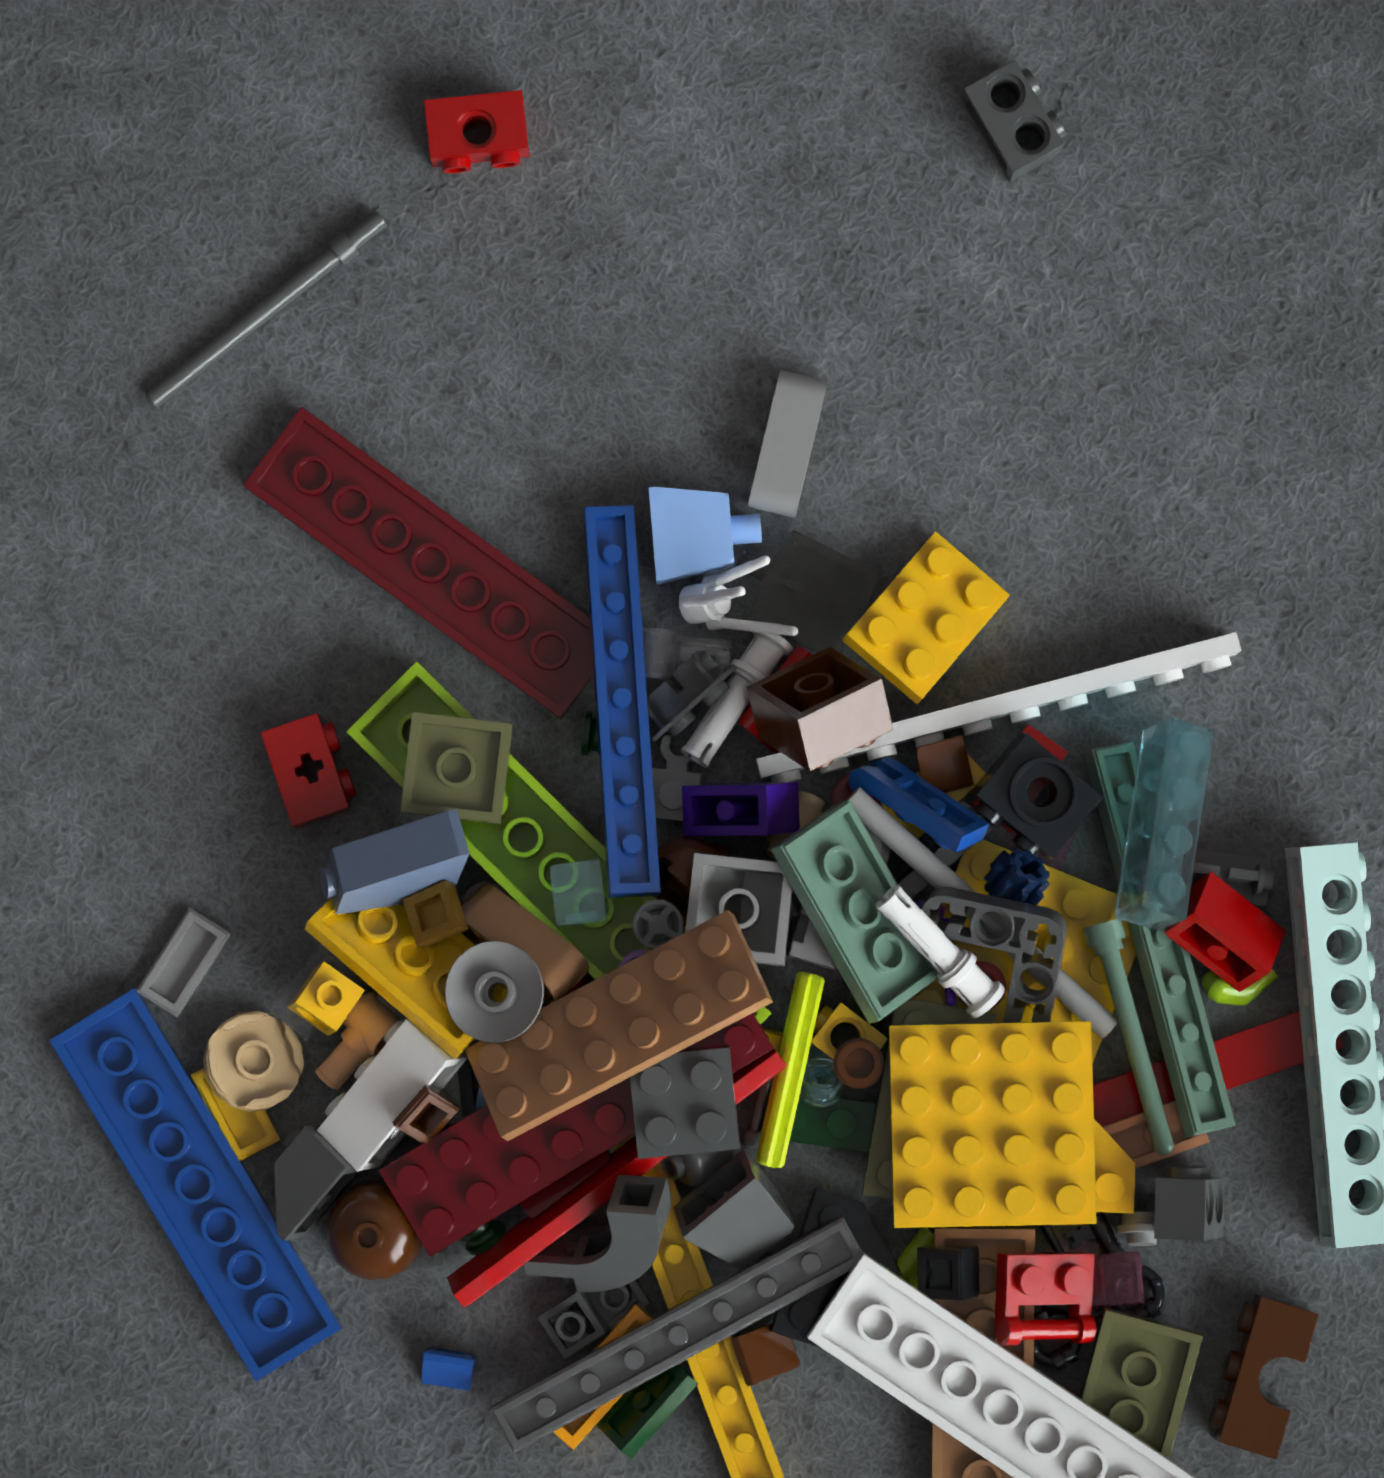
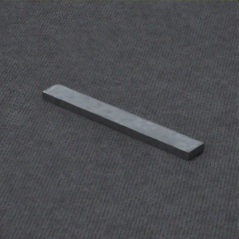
[490,1215,863,1453]

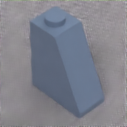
[320,809,469,915]

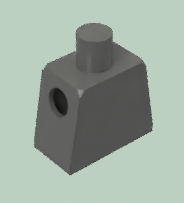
[673,1149,795,1269]

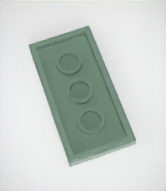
[771,799,938,1024]

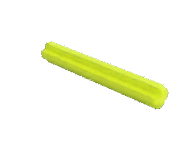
[756,971,825,1168]

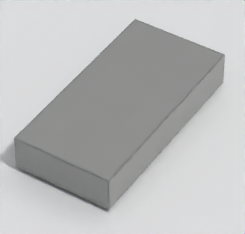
[137,907,232,1018]

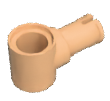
[315,992,400,1090]

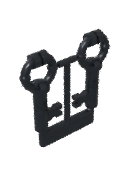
[987,1212,1165,1371]

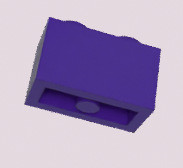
[682,782,800,836]

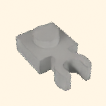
[652,734,701,822]

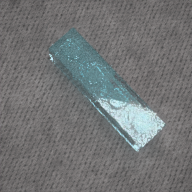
[1114,717,1214,931]

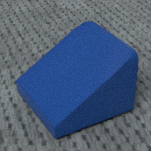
[421,1347,476,1391]

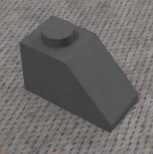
[274,1125,361,1241]

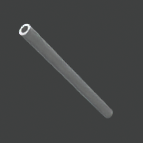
[848,787,1118,1039]

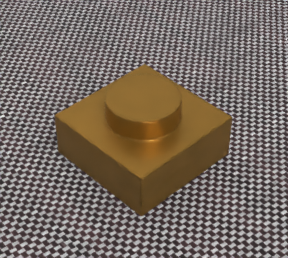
[403,880,468,948]

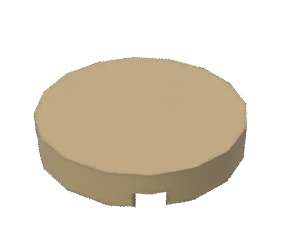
[203,1011,304,1112]

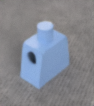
[649,487,762,585]

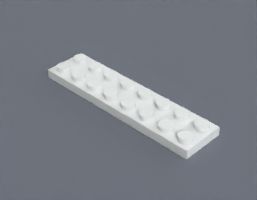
[807,1252,1197,1478]

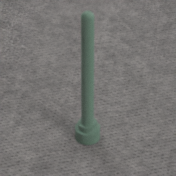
[1082,918,1174,1156]

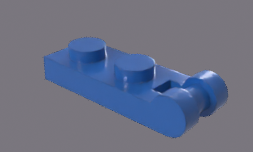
[848,756,990,853]

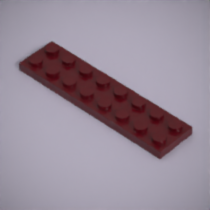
[243,407,594,720]
[378,1013,775,1257]

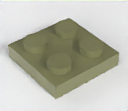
[400,712,513,824]

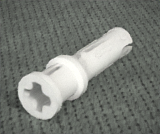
[681,632,793,768]
[875,884,1005,1018]

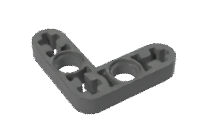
[922,887,1067,1023]

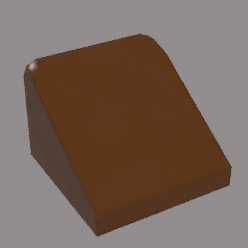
[913,735,974,793]
[392,1085,460,1144]
[731,1323,799,1387]

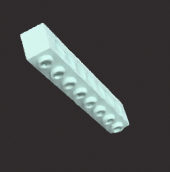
[1285,842,1384,1248]

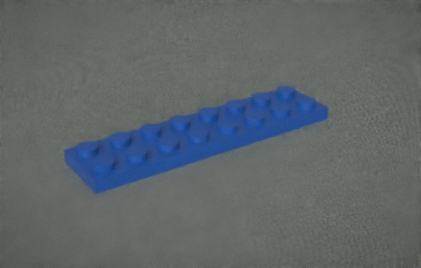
[49,988,343,1382]

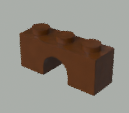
[1209,1294,1319,1460]

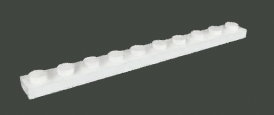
[756,632,1241,782]

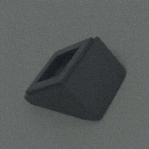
[917,1246,980,1301]

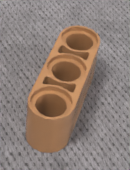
[461,883,589,1005]

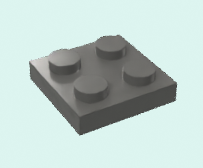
[630,1046,740,1159]

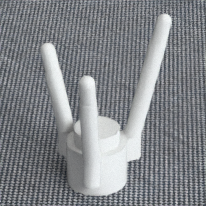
[679,555,798,636]

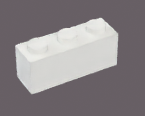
[317,1019,468,1172]

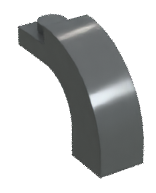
[523,1175,671,1292]

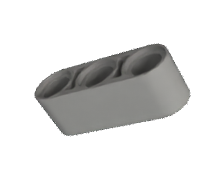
[748,369,828,518]

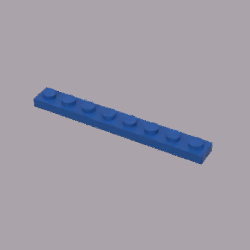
[583,505,661,898]

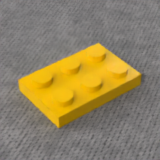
[842,531,1010,704]

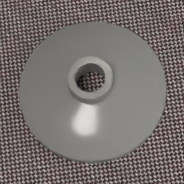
[445,941,544,1043]

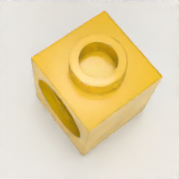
[287,961,365,1036]
[811,1002,888,1060]

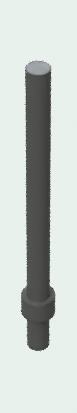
[145,210,388,408]

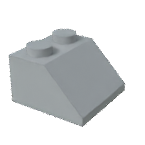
[685,853,793,967]

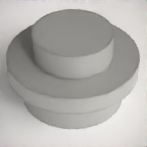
[1117,1212,1157,1246]

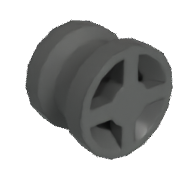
[633,900,683,950]

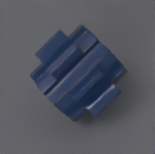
[984,849,1050,905]

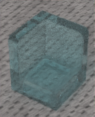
[550,859,608,927]

